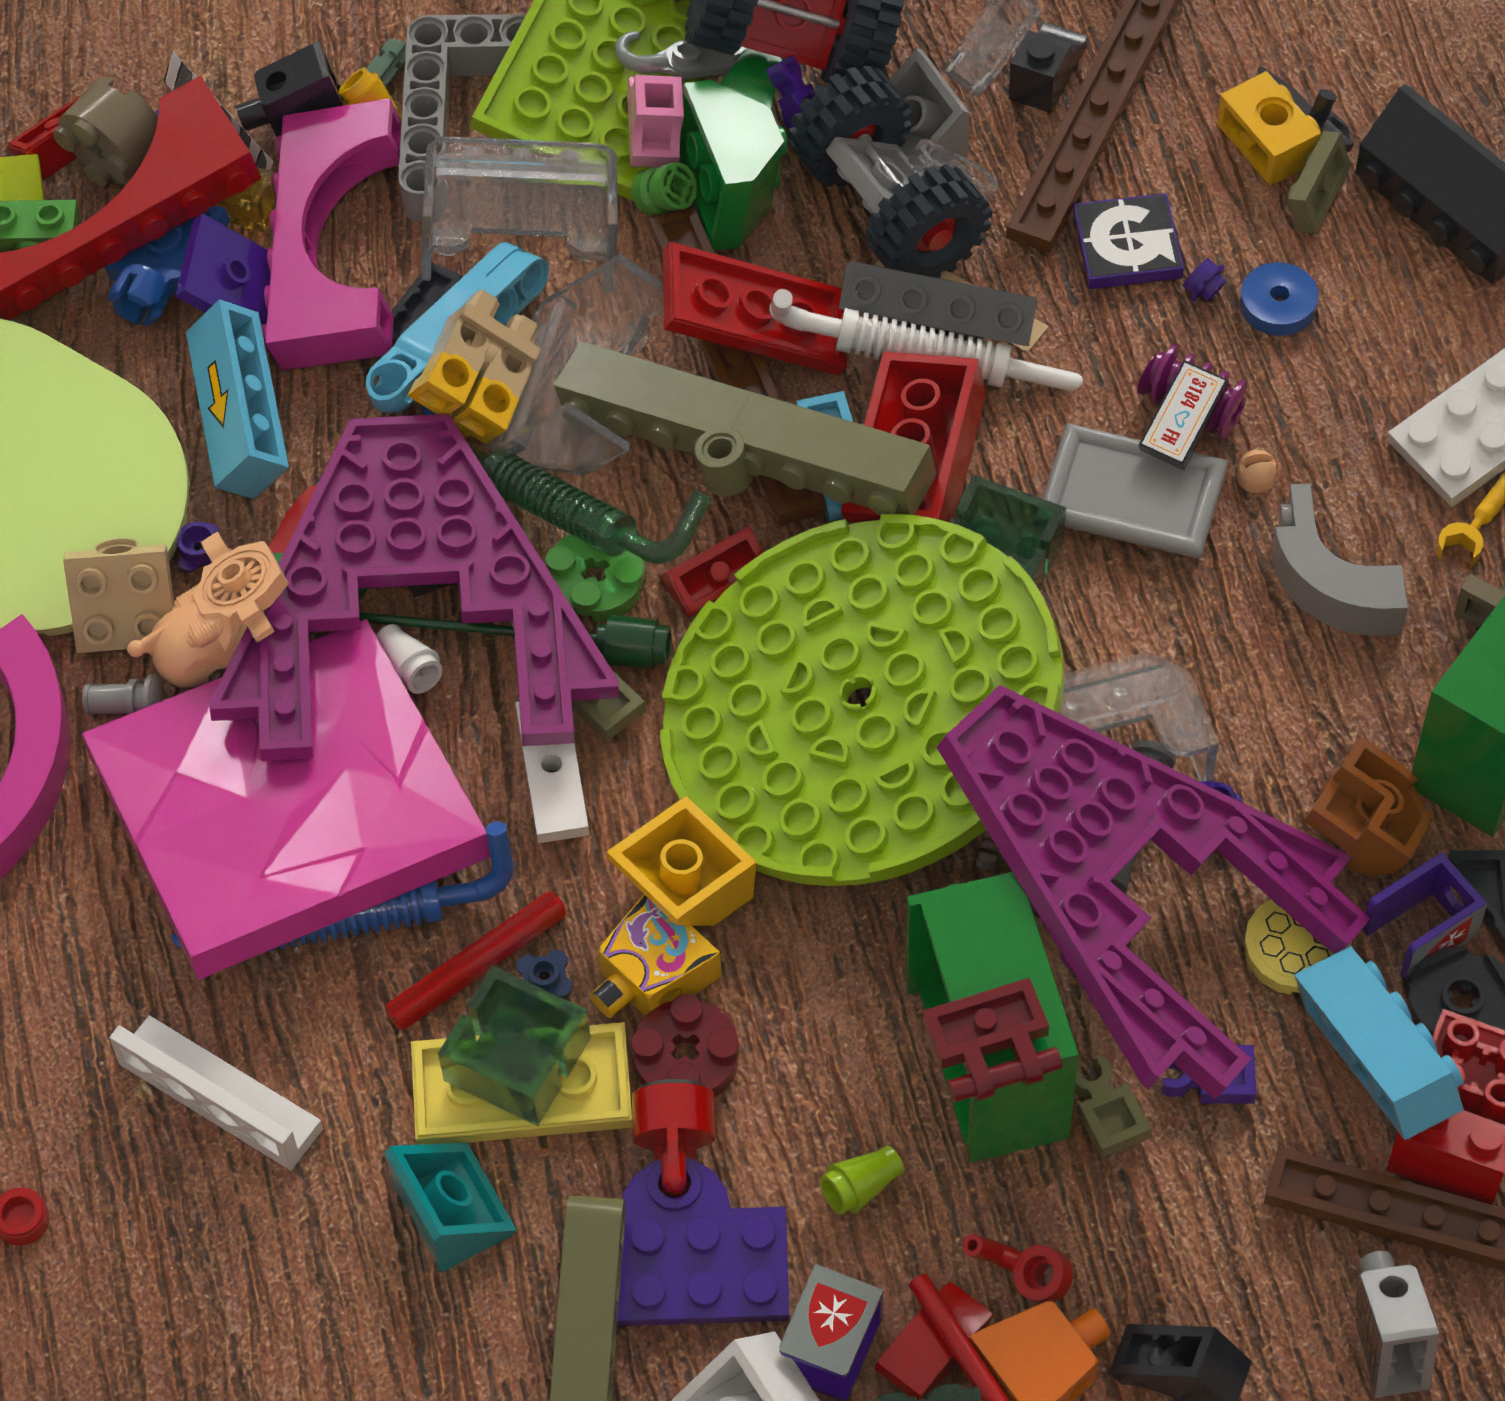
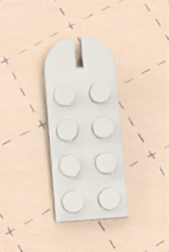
[1388,348,1505,508]

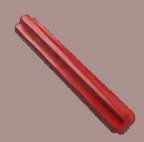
[385,891,566,1030]

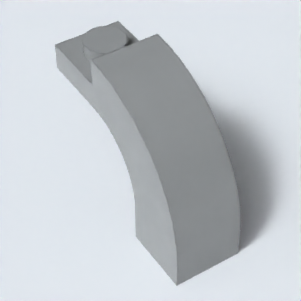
[1271,484,1408,635]

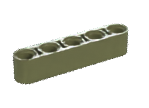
[550,1195,626,1401]

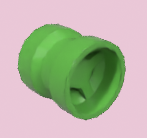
[631,162,697,216]

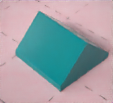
[385,1142,517,1273]

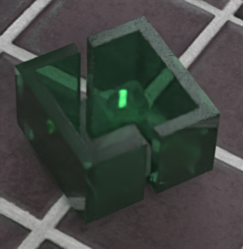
[950,475,1067,591]
[438,965,591,1126]

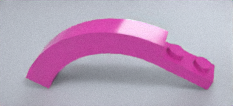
[0,614,70,878]

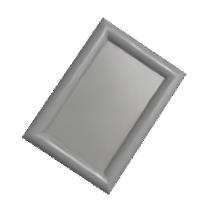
[1036,423,1229,559]

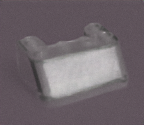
[1060,653,1219,782]

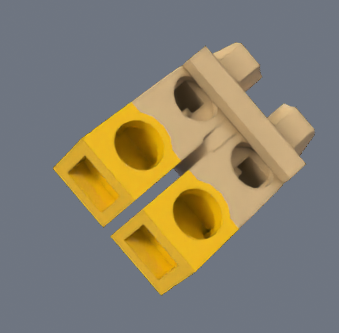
[407,290,541,444]

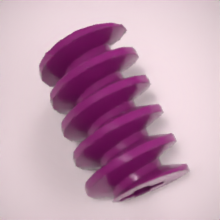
[1137,343,1247,440]

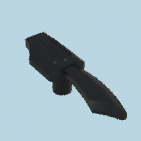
[1257,67,1354,152]

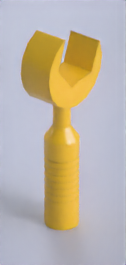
[1436,472,1505,569]

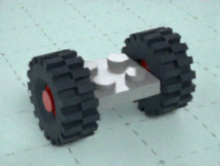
[788,66,993,278]

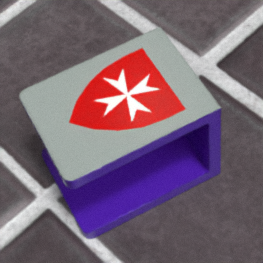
[1362,852,1487,981]
[779,1264,884,1401]

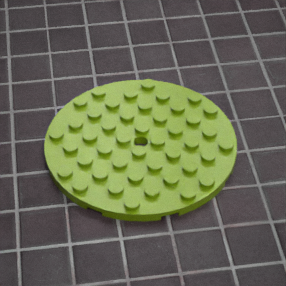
[660,514,1065,886]

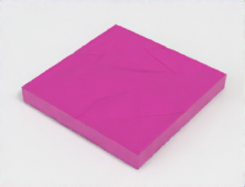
[82,619,490,980]

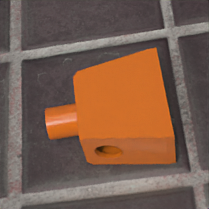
[970,1301,1111,1401]

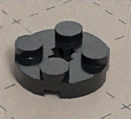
[1407,946,1505,1037]

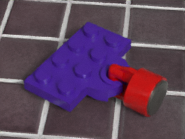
[617,1079,790,1326]

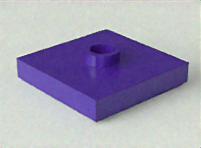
[175,213,271,328]

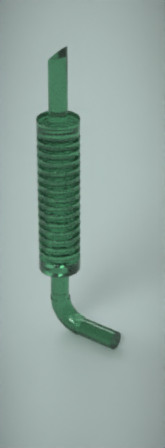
[468,444,712,564]

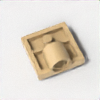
[63,538,174,653]

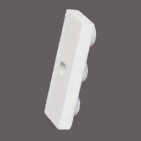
[515,702,590,843]

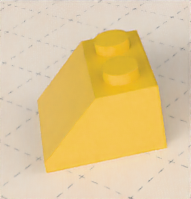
[606,796,757,926]

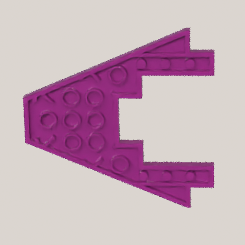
[209,414,619,761]
[936,685,1371,1100]

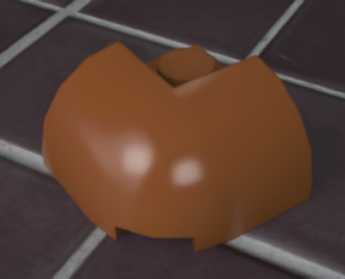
[1304,736,1432,876]

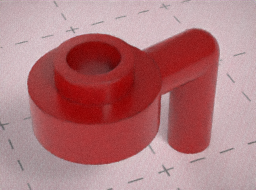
[962,1234,1073,1303]

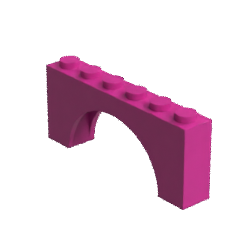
[262,98,402,371]

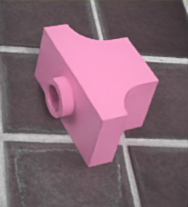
[627,75,684,167]

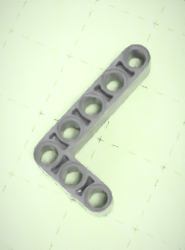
[398,14,526,222]

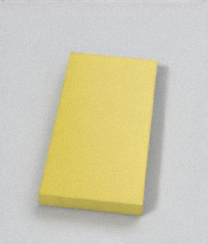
[411,1022,633,1145]

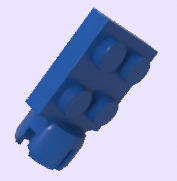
[105,206,231,326]

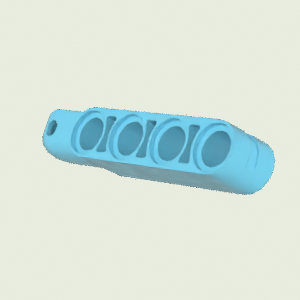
[366,242,549,414]

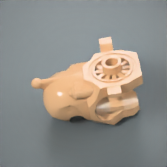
[127,531,289,688]

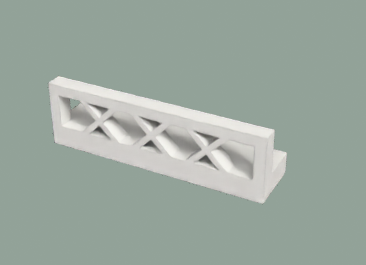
[109,1015,323,1171]

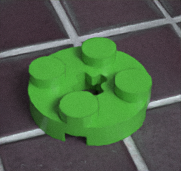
[546,523,645,622]

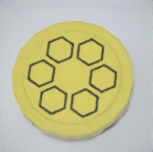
[1244,899,1351,995]

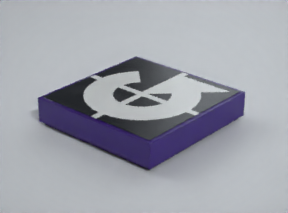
[1073,193,1184,289]

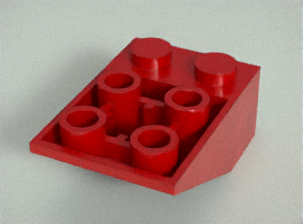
[1386,1009,1505,1205]

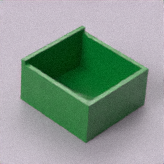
[1411,595,1505,837]
[905,872,1079,1163]

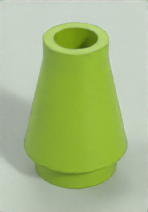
[819,1145,904,1215]

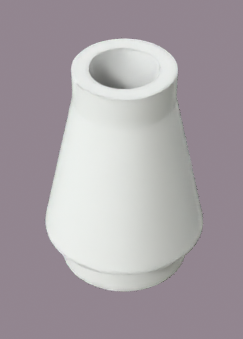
[376,624,443,694]

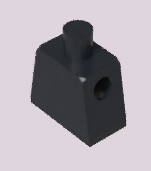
[236,41,344,137]

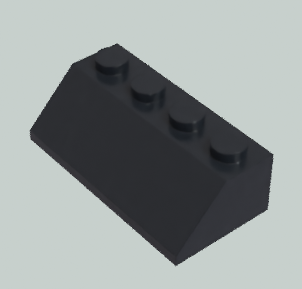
[1355,83,1505,285]

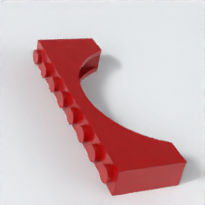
[0,75,262,320]

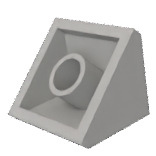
[889,48,970,176]

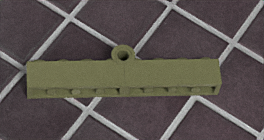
[553,341,937,515]

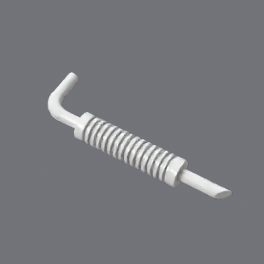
[770,289,1083,391]

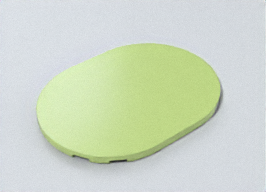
[0,319,190,637]

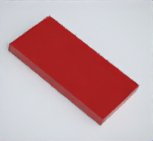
[662,241,847,375]

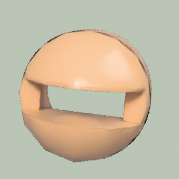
[1236,449,1277,493]

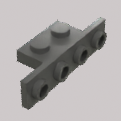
[839,261,1038,346]

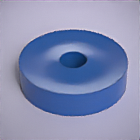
[1240,262,1318,336]

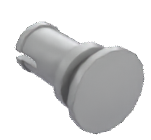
[82,673,164,715]

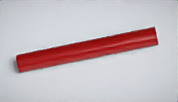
[909,1273,1009,1401]

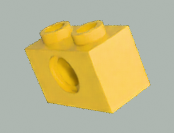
[1217,71,1321,186]

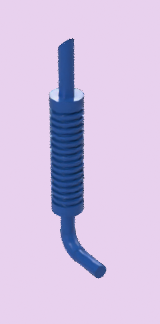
[171,821,514,952]

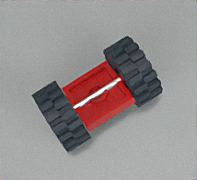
[685,0,904,84]

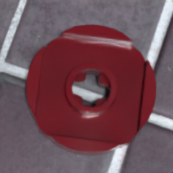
[631,994,740,1097]

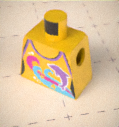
[590,894,722,1018]

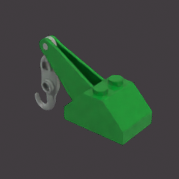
[615,31,787,251]

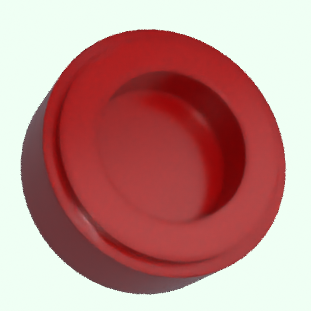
[0,1187,49,1246]

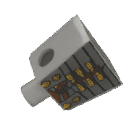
[1354,1251,1439,1398]

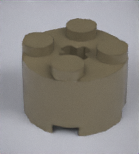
[53,77,158,187]

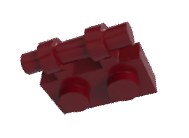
[922,978,1063,1102]

